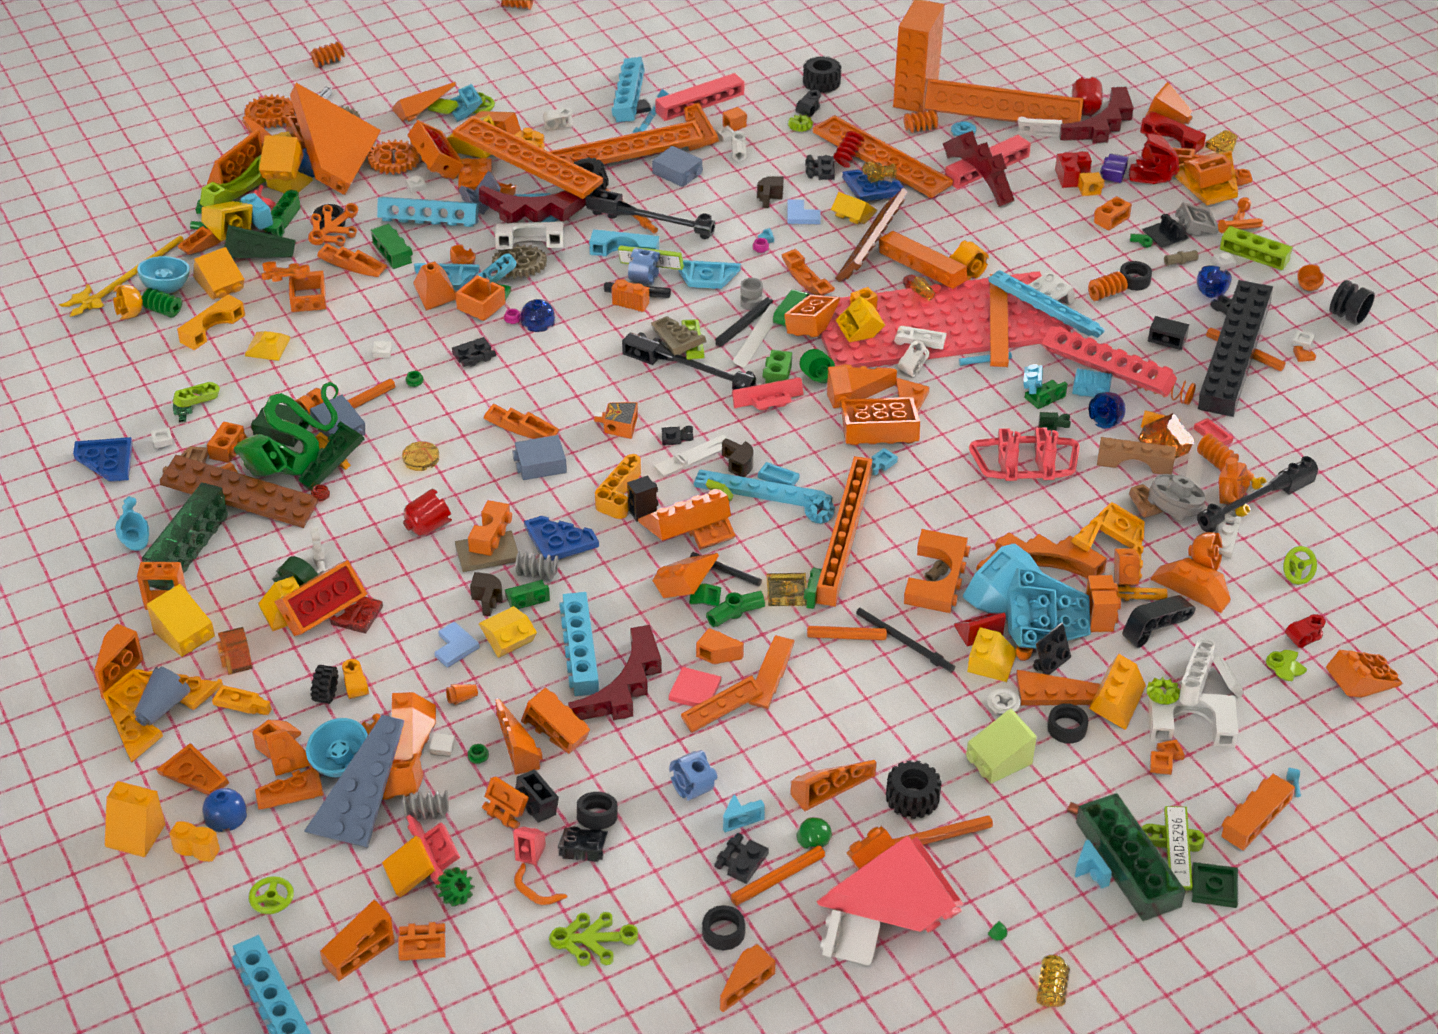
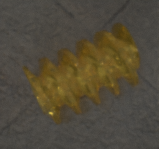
[1036,955,1070,1007]

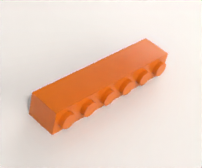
[879,231,967,289]

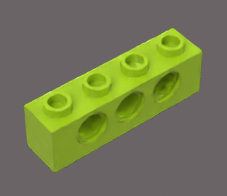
[1219,226,1293,271]

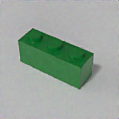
[371,224,413,269]

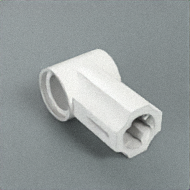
[731,131,747,162]

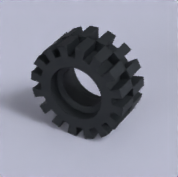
[310,664,339,704]

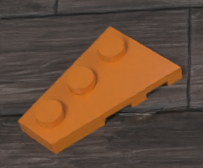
[156,743,229,795]
[255,765,324,810]

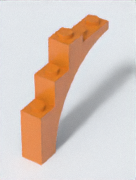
[976,532,1107,579]

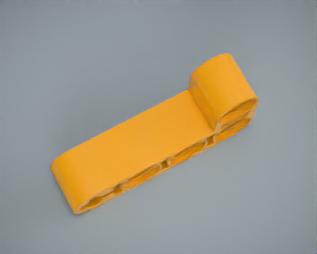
[595,454,641,519]

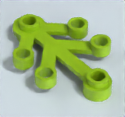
[549,912,638,966]

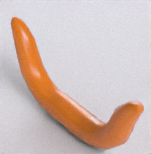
[514,863,568,905]

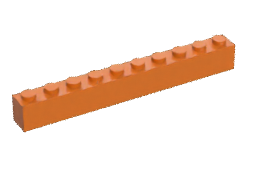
[816,456,872,607]

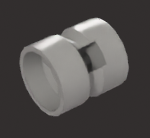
[740,278,763,310]

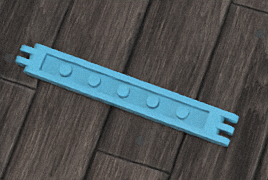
[988,270,1105,338]
[694,470,833,509]

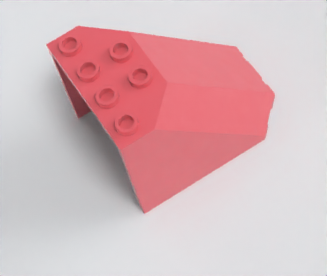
[816,836,964,933]

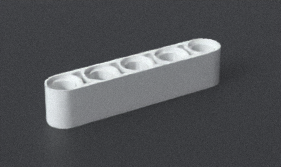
[1179,639,1215,706]

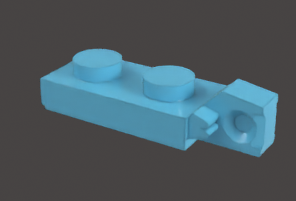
[1023,364,1043,394]

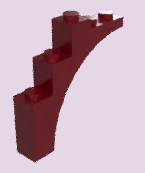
[1059,87,1134,143]
[942,131,1015,207]
[479,185,586,223]
[568,624,662,720]

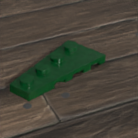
[224,225,296,259]
[298,421,365,492]

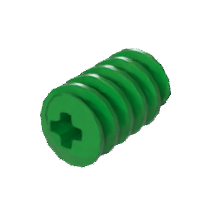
[142,287,182,318]

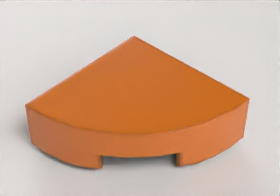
[1293,346,1316,362]
[1156,739,1185,760]

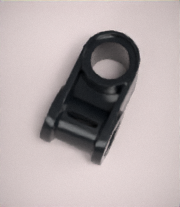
[795,90,821,117]

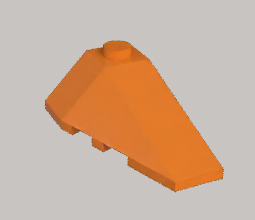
[392,82,456,122]
[790,760,877,812]

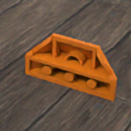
[1151,558,1231,613]

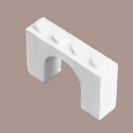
[495,222,564,249]
[1148,690,1239,748]

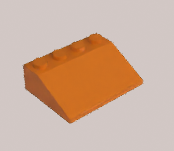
[207,129,263,185]
[840,397,920,445]
[638,489,731,541]

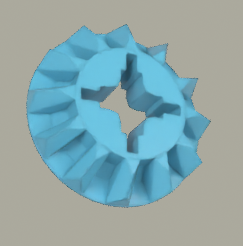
[951,121,976,136]
[804,494,835,524]

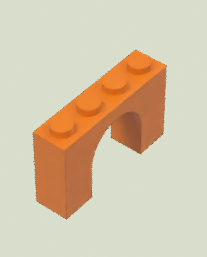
[904,529,971,613]

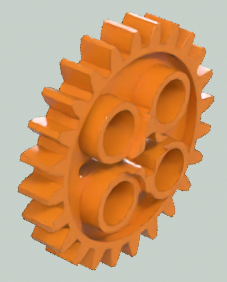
[244,94,295,129]
[368,139,420,175]

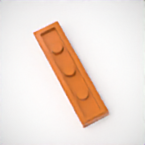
[681,675,763,733]

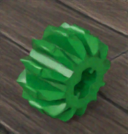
[435,867,475,907]

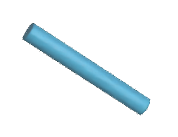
[959,352,1012,365]

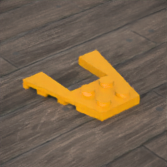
[1170,151,1238,206]
[1071,502,1145,581]

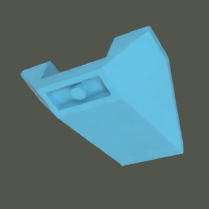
[963,543,1042,620]
[1007,567,1091,649]

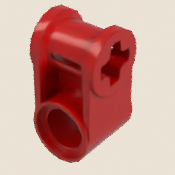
[1285,614,1326,648]

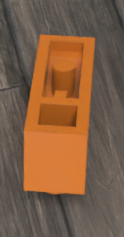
[720,944,776,1012]

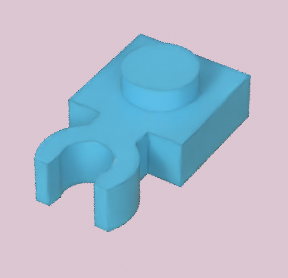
[871,448,898,476]

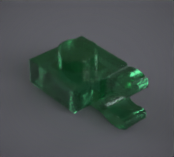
[173,403,193,423]

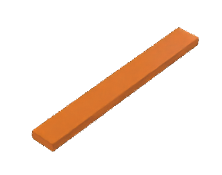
[989,274,1009,367]

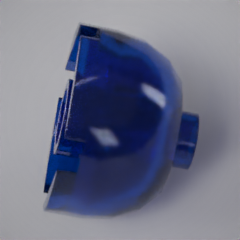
[1196,265,1232,298]
[521,299,555,332]
[1088,392,1126,429]

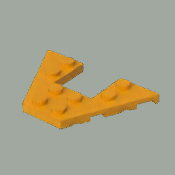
[103,669,223,762]

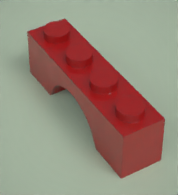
[1140,111,1206,154]

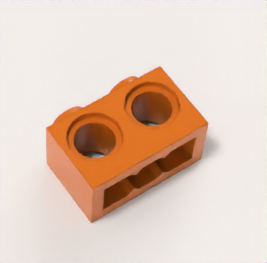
[1094,196,1132,231]
[207,421,247,463]

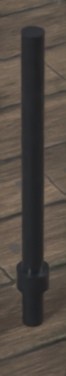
[856,608,955,673]

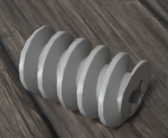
[515,551,558,580]
[403,790,449,821]

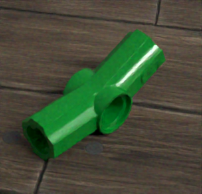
[706,591,765,627]

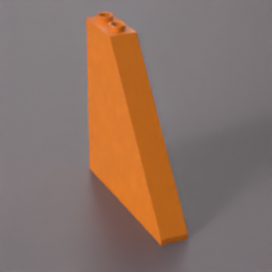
[290,82,381,195]

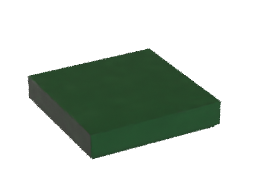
[1191,862,1238,908]

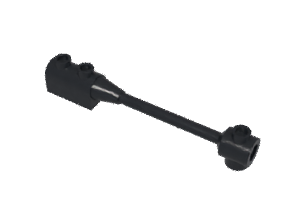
[586,188,716,239]
[622,332,756,390]
[1197,456,1318,532]

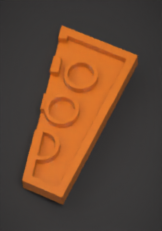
[1016,670,1100,706]

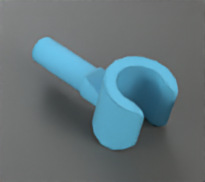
[1286,768,1301,797]

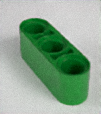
[271,190,301,229]
[773,289,809,327]

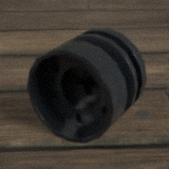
[1329,280,1375,325]

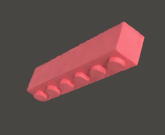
[655,73,744,121]
[945,135,1031,189]

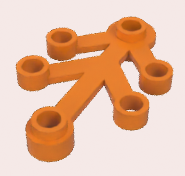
[308,203,358,247]
[261,261,310,282]

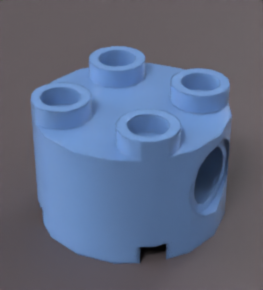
[628,248,660,285]
[669,750,718,801]

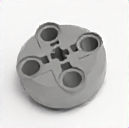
[1148,474,1206,520]

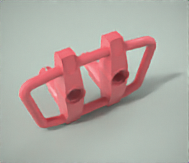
[969,428,1080,481]

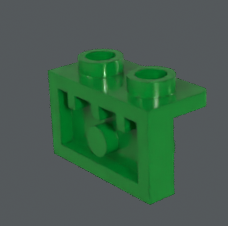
[1024,380,1068,409]
[505,580,550,609]

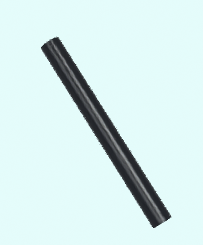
[690,552,762,586]

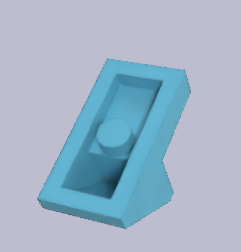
[723,794,765,833]
[1075,840,1112,889]

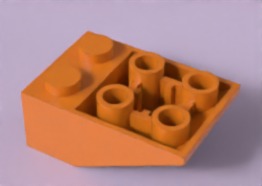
[1183,153,1232,188]
[1326,649,1403,697]

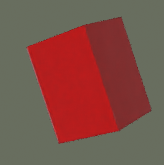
[954,613,1006,647]

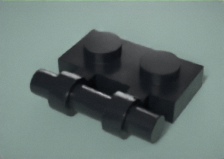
[805,155,835,180]
[452,337,496,367]
[714,833,769,884]

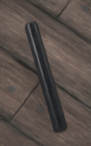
[715,297,773,347]

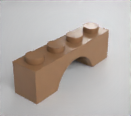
[1097,437,1176,475]

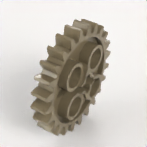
[492,244,547,279]

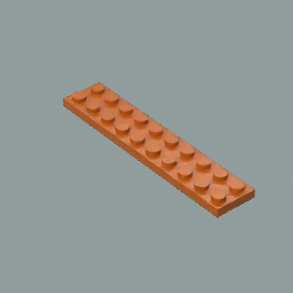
[924,78,1083,124]
[813,115,953,198]
[453,116,603,199]
[548,120,704,165]

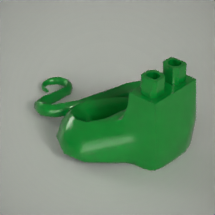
[234,382,339,476]

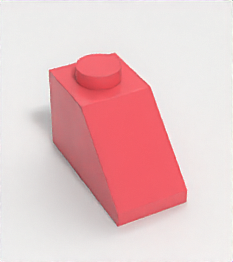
[513,827,546,866]

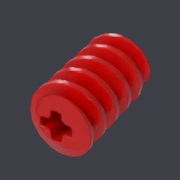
[833,131,864,168]

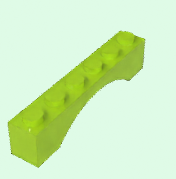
[200,155,266,206]

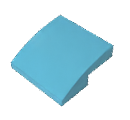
[450,84,482,122]

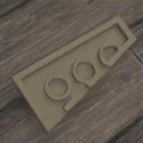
[651,316,707,355]

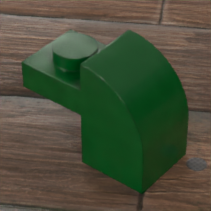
[272,556,319,586]

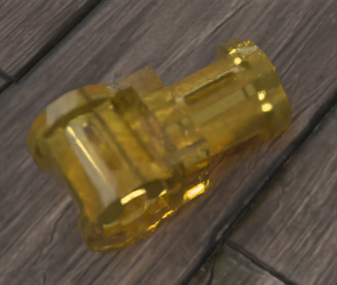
[862,161,897,182]

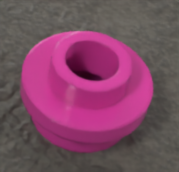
[752,238,769,253]
[504,308,521,324]

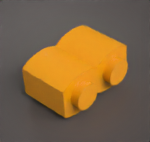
[169,821,220,862]

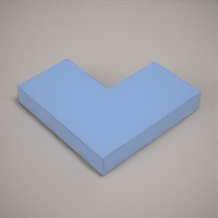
[787,199,821,224]
[434,621,480,668]

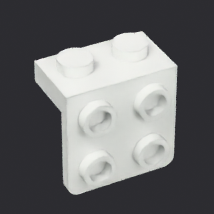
[1028,270,1075,305]
[820,909,881,965]

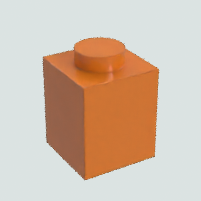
[722,106,747,131]

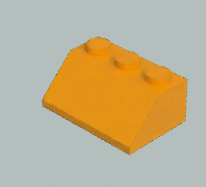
[1089,653,1146,730]

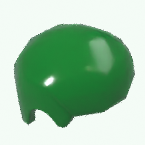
[796,817,832,849]

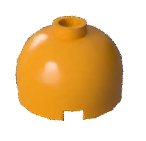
[113,285,143,320]

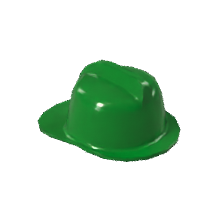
[799,349,835,383]

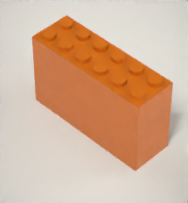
[893,0,945,113]

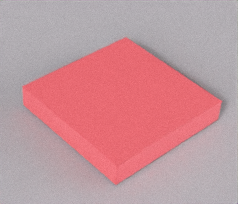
[669,667,721,707]

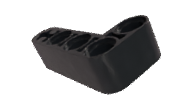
[1122,595,1196,648]

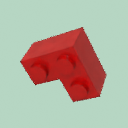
[1055,151,1092,188]

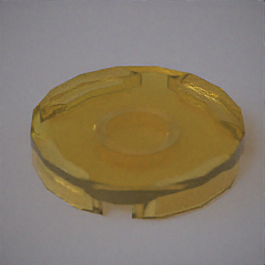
[402,441,440,471]

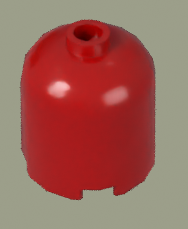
[1072,77,1103,116]
[403,488,452,536]

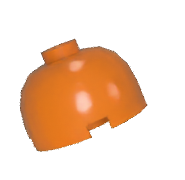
[1188,532,1222,571]

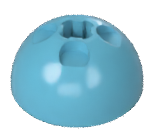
[137,256,190,294]
[306,718,368,778]

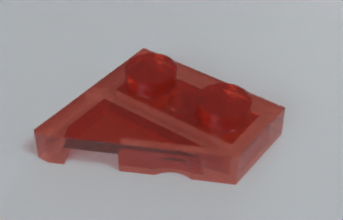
[330,596,383,634]

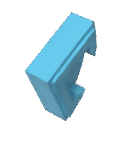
[758,228,774,243]

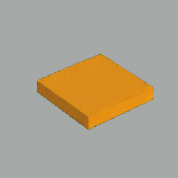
[382,836,435,898]

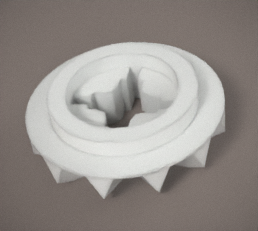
[987,689,1020,715]

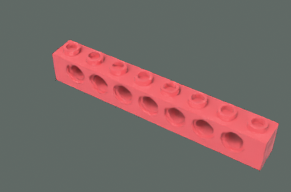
[1041,325,1177,397]

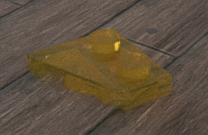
[1205,129,1238,154]

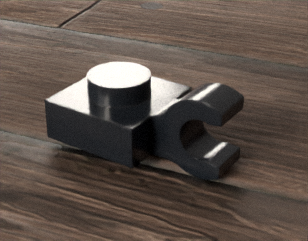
[662,426,694,445]

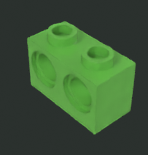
[762,350,792,384]

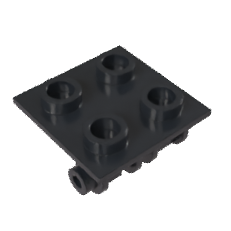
[1142,214,1189,248]
[1033,623,1071,675]
[558,826,608,862]

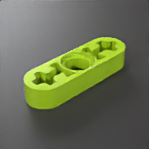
[173,382,220,407]
[1139,824,1205,852]

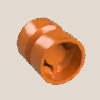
[295,388,324,415]

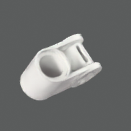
[543,108,574,130]
[898,340,929,377]

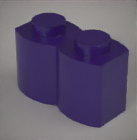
[1100,153,1129,183]

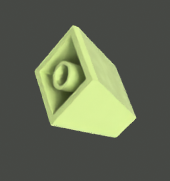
[966,708,1037,784]

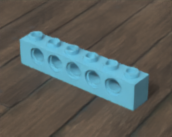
[612,57,645,123]
[377,197,479,227]
[559,592,599,696]
[231,934,311,1034]

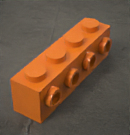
[1221,773,1295,851]

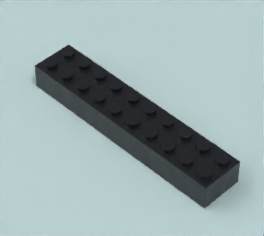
[1197,280,1273,417]

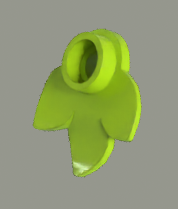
[1266,650,1307,681]

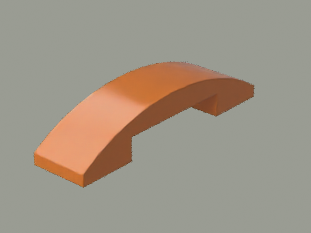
[781,248,835,296]

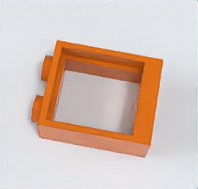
[289,270,326,312]
[137,562,187,610]

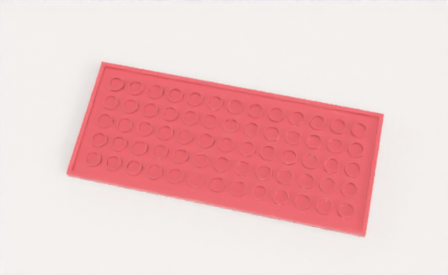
[820,271,1072,368]

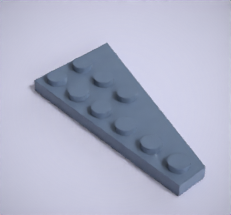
[304,715,404,848]

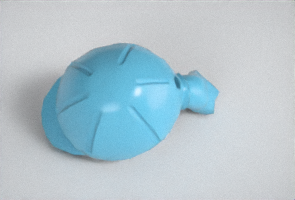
[115,496,150,551]

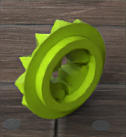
[788,114,813,132]
[1146,676,1181,705]

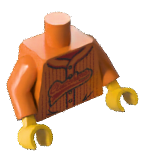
[1219,457,1266,517]

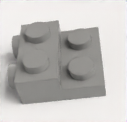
[1175,202,1219,236]

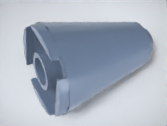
[134,666,190,726]

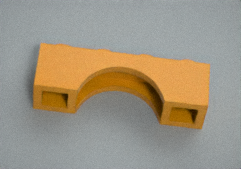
[177,294,245,351]

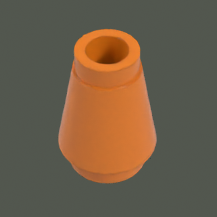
[446,684,478,705]

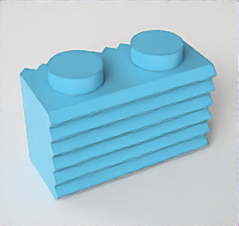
[240,193,273,230]
[1072,368,1112,399]

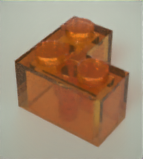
[1138,413,1194,459]
[216,627,253,675]

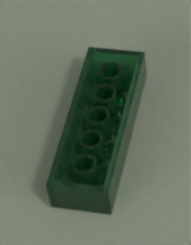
[141,482,228,590]
[1076,793,1186,921]

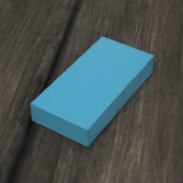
[758,462,800,486]

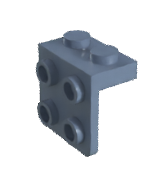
[458,171,500,215]

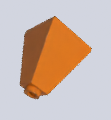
[1146,82,1193,125]
[413,261,456,311]

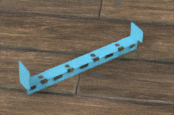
[633,89,669,133]

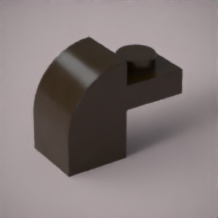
[757,176,784,208]
[722,438,754,477]
[470,572,503,616]

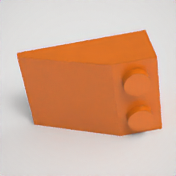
[784,295,840,337]
[652,553,719,598]
[94,623,144,699]

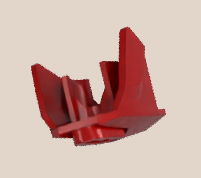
[1129,130,1179,184]

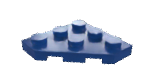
[842,169,905,202]
[73,437,133,481]
[524,516,599,561]

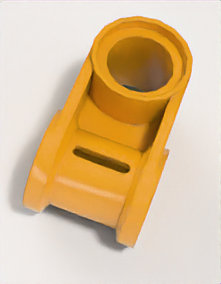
[342,659,369,699]

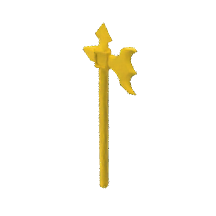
[58,235,184,317]

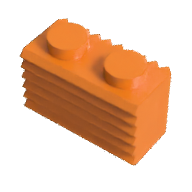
[612,279,650,312]

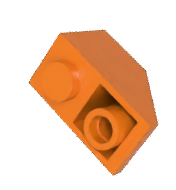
[696,628,744,664]
[252,719,302,759]

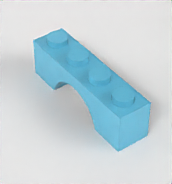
[589,229,659,256]

